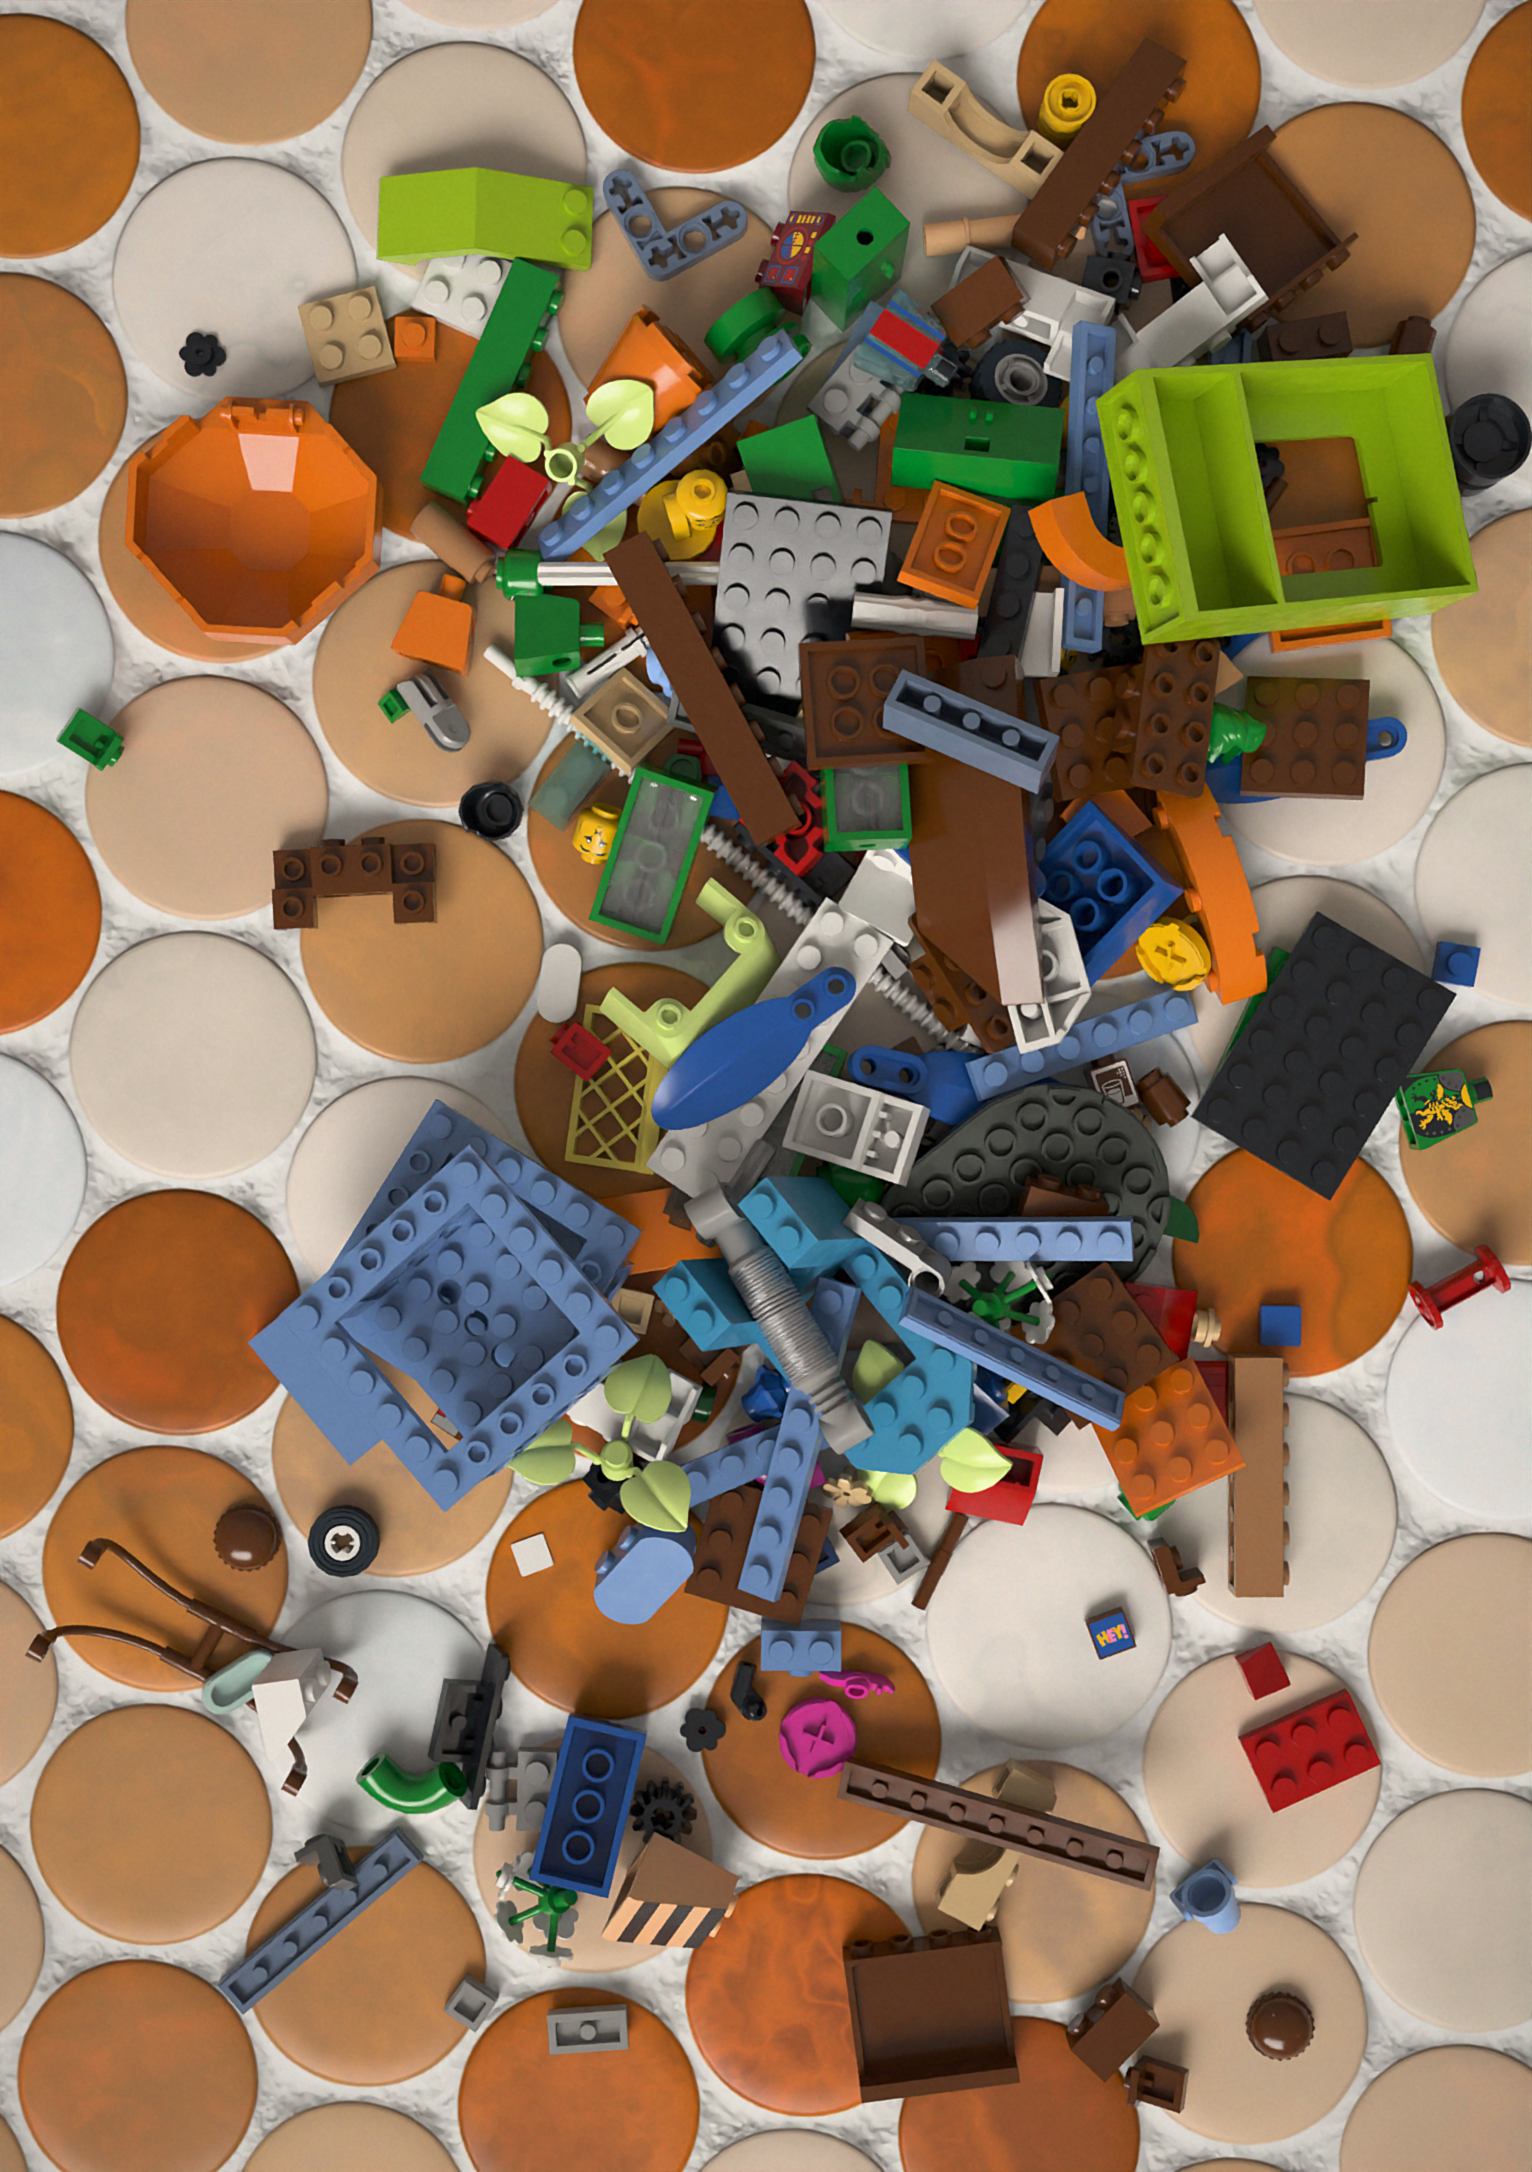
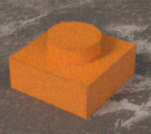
[394,317,437,362]

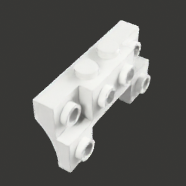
[1109,233,1269,383]
[933,245,1116,382]
[566,1368,703,1462]

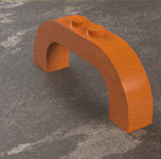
[1028,491,1131,591]

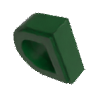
[692,1379,718,1424]

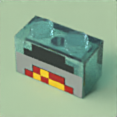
[528,741,612,834]

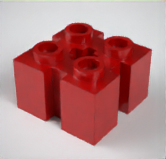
[739,760,825,878]

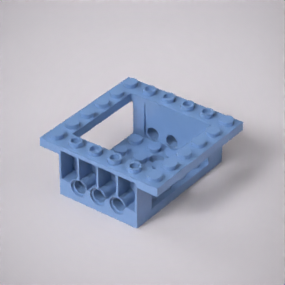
[329,1099,644,1380]
[279,1144,640,1513]

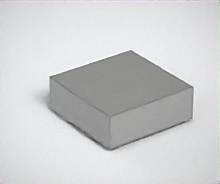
[877,1528,931,1585]
[443,1973,499,2033]

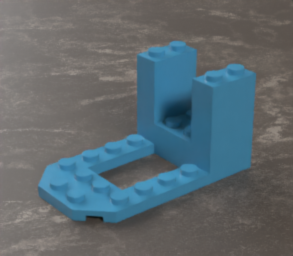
[652,1177,977,1475]

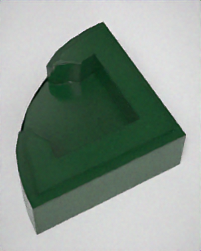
[1163,1196,1199,1243]

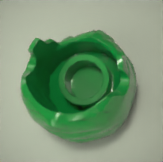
[812,115,891,193]
[1207,702,1267,765]

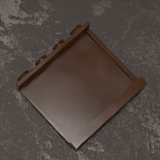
[1141,125,1359,339]
[842,1924,1020,2103]

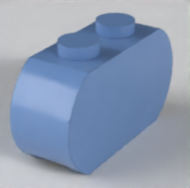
[594,1522,697,1624]

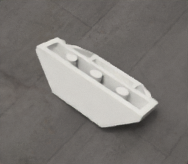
[1007,898,1092,1054]

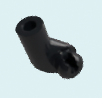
[730,1661,767,1722]

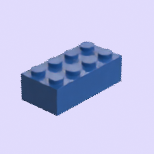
[529,1712,647,1898]

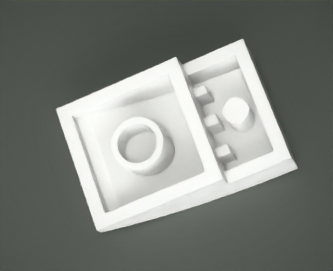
[782,1069,931,1187]

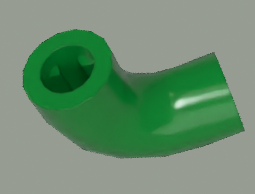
[356,1751,467,1814]

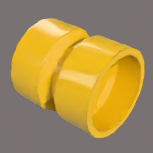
[1037,73,1096,148]

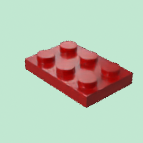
[1238,1688,1381,1813]

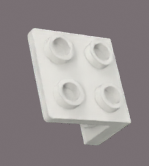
[838,849,916,947]

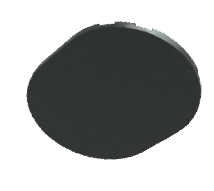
[878,1083,1171,1336]

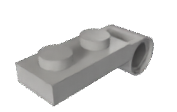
[842,1198,952,1298]

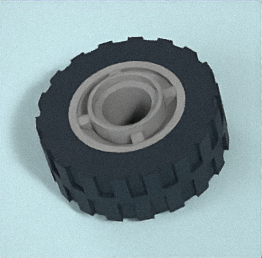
[968,339,1062,408]

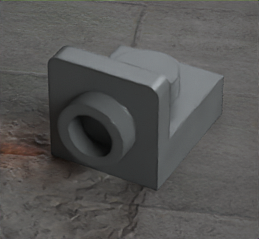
[294,1834,359,1892]

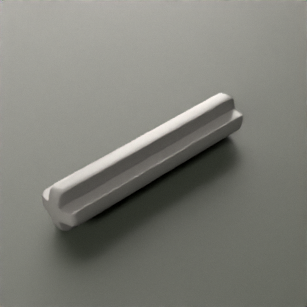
[696,1139,775,1248]

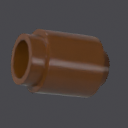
[1388,316,1437,355]
[1135,1067,1191,1128]

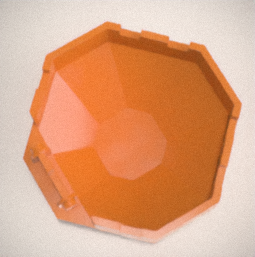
[125,396,385,645]

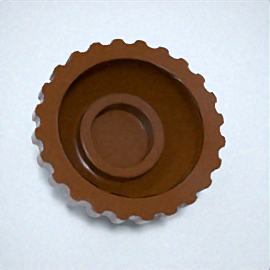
[213,1504,281,1572]
[1245,1991,1315,2061]

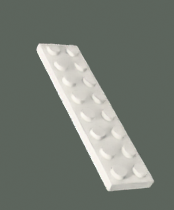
[645,897,894,1198]

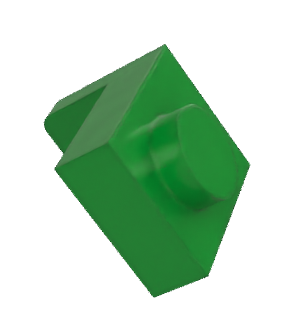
[56,707,124,771]

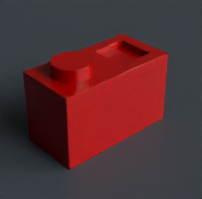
[466,455,553,553]

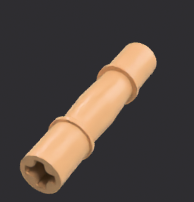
[922,214,1086,257]

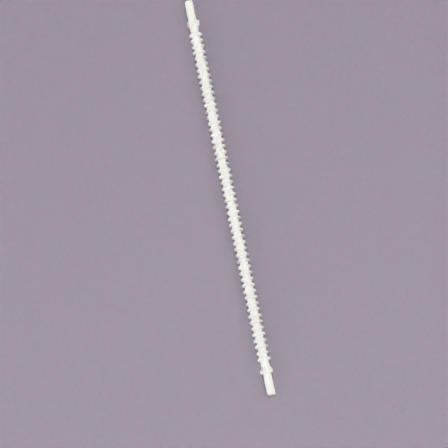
[483,644,988,1055]

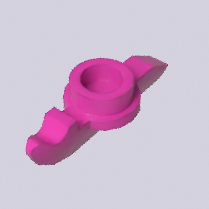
[819,1669,895,1699]

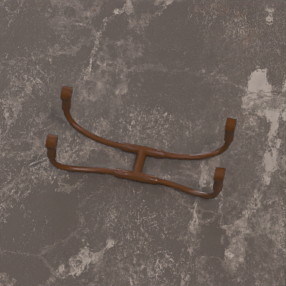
[25,1538,359,1797]

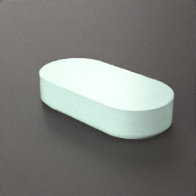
[201,1649,273,1715]

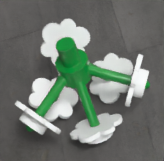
[942,1261,1055,1344]
[494,1850,591,1967]

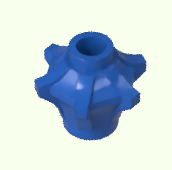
[741,1364,791,1423]

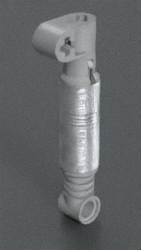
[684,1182,875,1455]

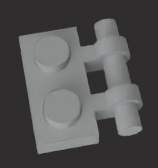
[806,344,911,452]
[485,1747,559,1831]

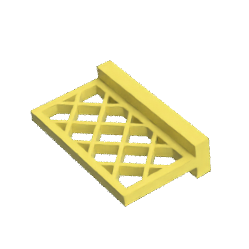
[564,1004,669,1175]

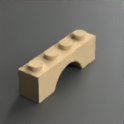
[907,59,1065,200]
[934,1757,1057,1931]

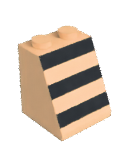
[601,1832,739,1949]

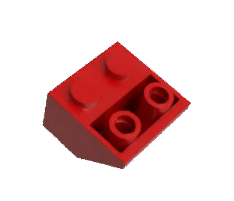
[945,1436,1044,1526]

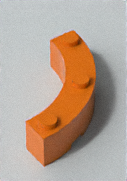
[1152,780,1268,1006]

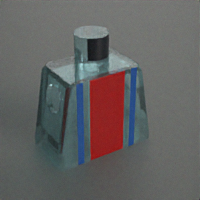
[853,288,958,392]

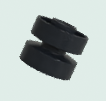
[1445,393,1532,497]

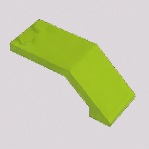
[376,167,594,272]

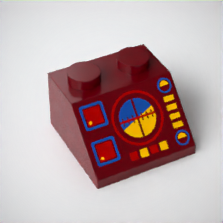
[755,211,836,317]

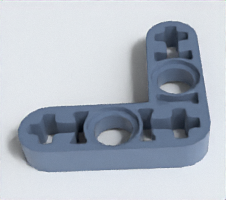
[1090,131,1195,258]
[603,169,747,282]

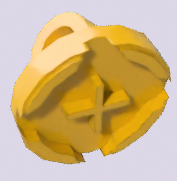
[637,480,718,562]
[1136,914,1211,991]

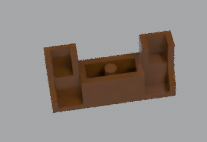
[272,837,438,931]

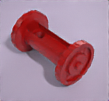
[1408,1243,1511,1331]

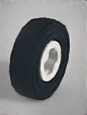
[308,1505,380,1578]

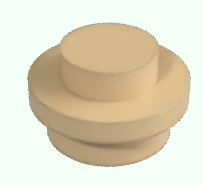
[1191,1307,1221,1348]

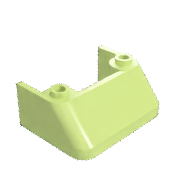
[599,877,782,1070]

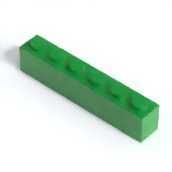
[419,257,565,508]

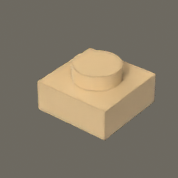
[612,1287,655,1334]

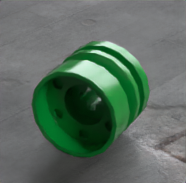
[704,287,812,392]

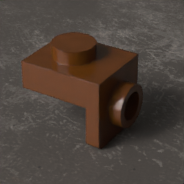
[839,1501,909,1563]
[1124,2055,1189,2114]

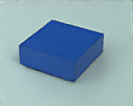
[1258,1304,1301,1346]

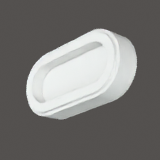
[537,944,583,1023]

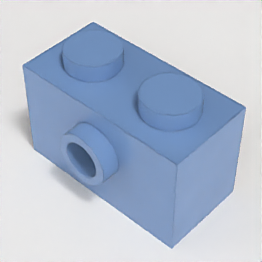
[761,1619,841,1677]

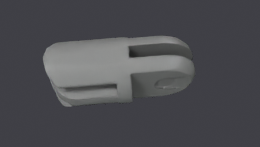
[397,668,471,753]

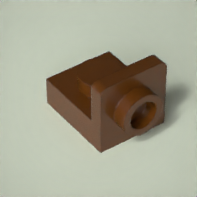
[1147,1537,1206,1597]

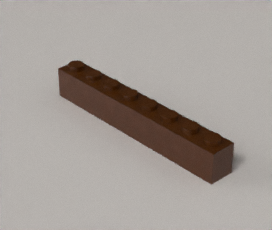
[602,530,805,849]

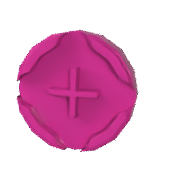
[779,1696,858,1779]

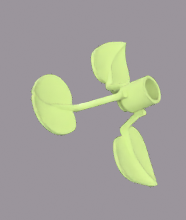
[476,379,655,562]
[852,1339,1013,1510]
[507,1354,691,1532]

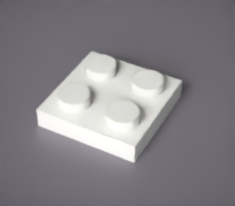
[411,254,512,340]

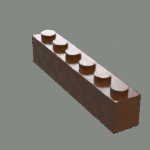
[1011,37,1187,271]

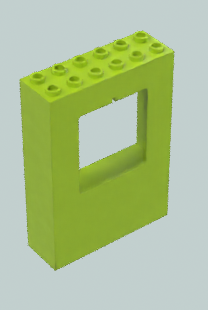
[1095,353,1479,645]

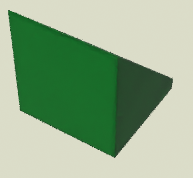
[377,688,411,724]

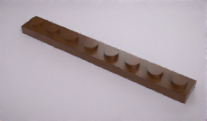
[837,1755,1160,1891]

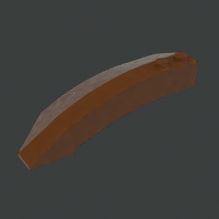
[908,654,1045,1006]

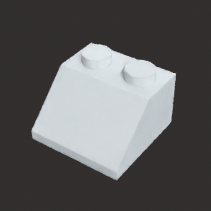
[252,1647,331,1762]

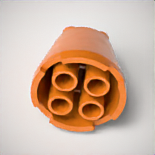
[583,304,716,450]

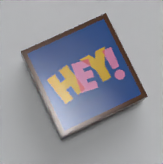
[1084,1607,1137,1660]

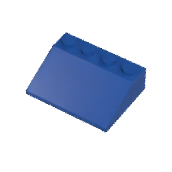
[1039,800,1184,987]

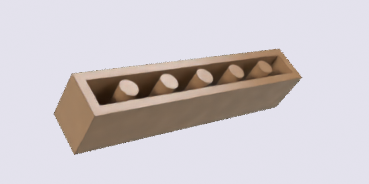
[1227,1353,1290,1598]

